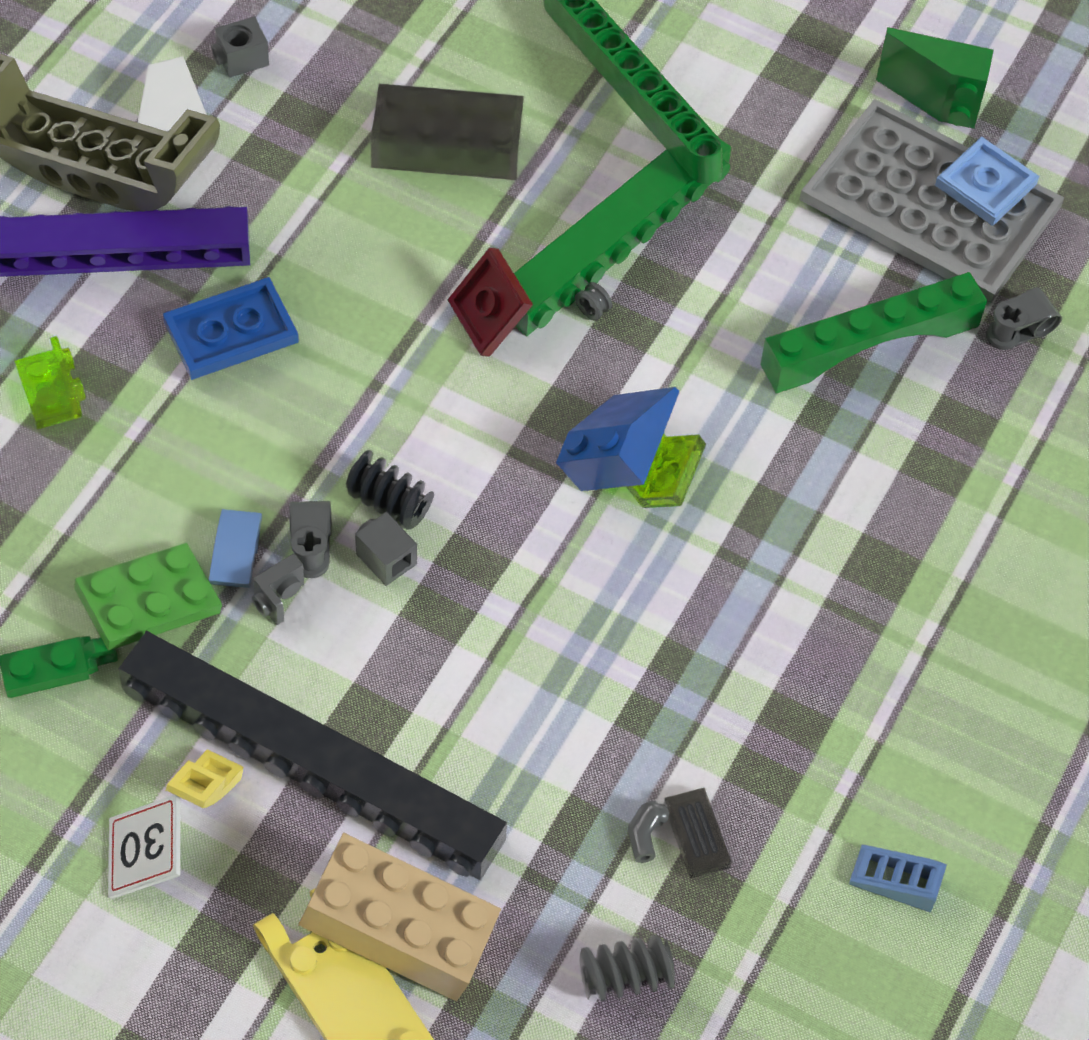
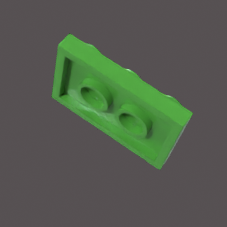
[74,542,222,651]

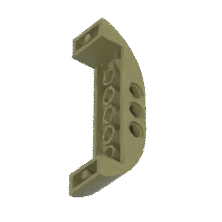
[0,54,220,212]

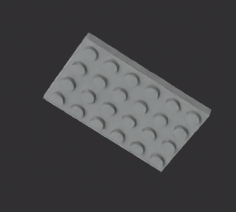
[800,99,1064,303]

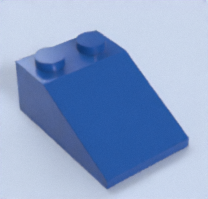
[556,387,680,491]

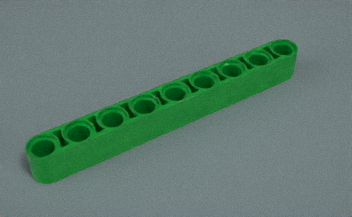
[543,0,723,184]

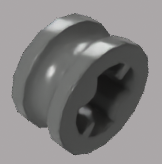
[575,282,612,321]

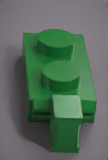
[0,636,118,698]

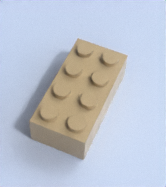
[298,832,501,1002]

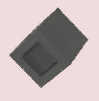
[211,17,269,78]

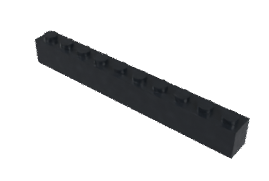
[118,630,507,881]

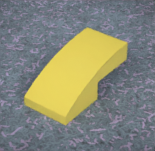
[166,749,244,808]

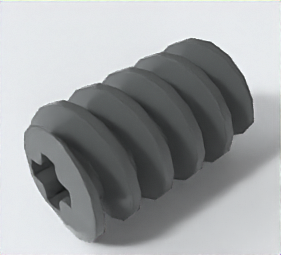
[579,935,675,1001]

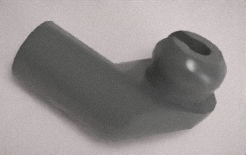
[628,801,669,863]

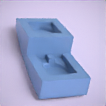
[209,509,262,588]

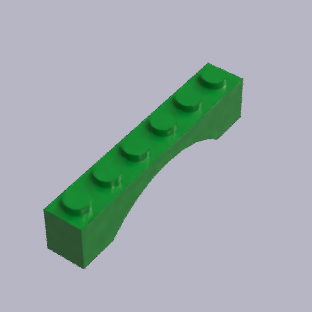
[760,272,987,394]

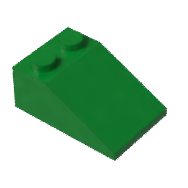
[876,27,994,129]

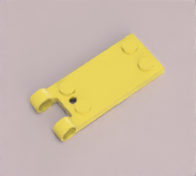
[253,888,434,1040]

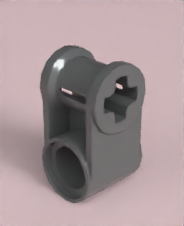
[986,287,1063,350]
[289,501,332,579]

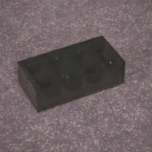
[371,83,524,180]

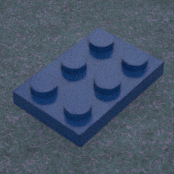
[162,277,299,380]

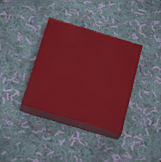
[447,248,533,357]

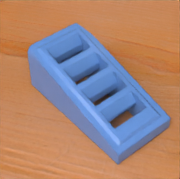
[849,844,947,913]

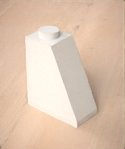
[138,56,207,132]

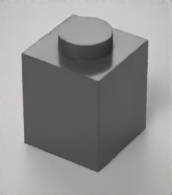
[355,512,417,586]

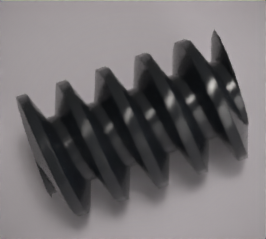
[346,449,434,530]

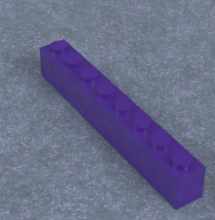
[0,206,251,277]

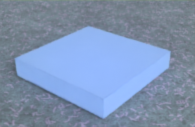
[935,136,1039,226]

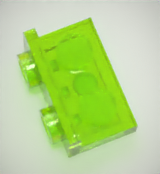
[14,336,86,430]
[626,433,706,508]

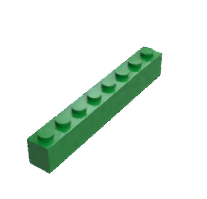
[514,139,732,336]

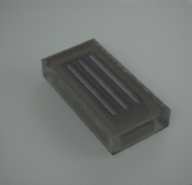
[663,788,732,879]

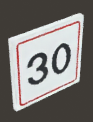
[108,795,180,899]

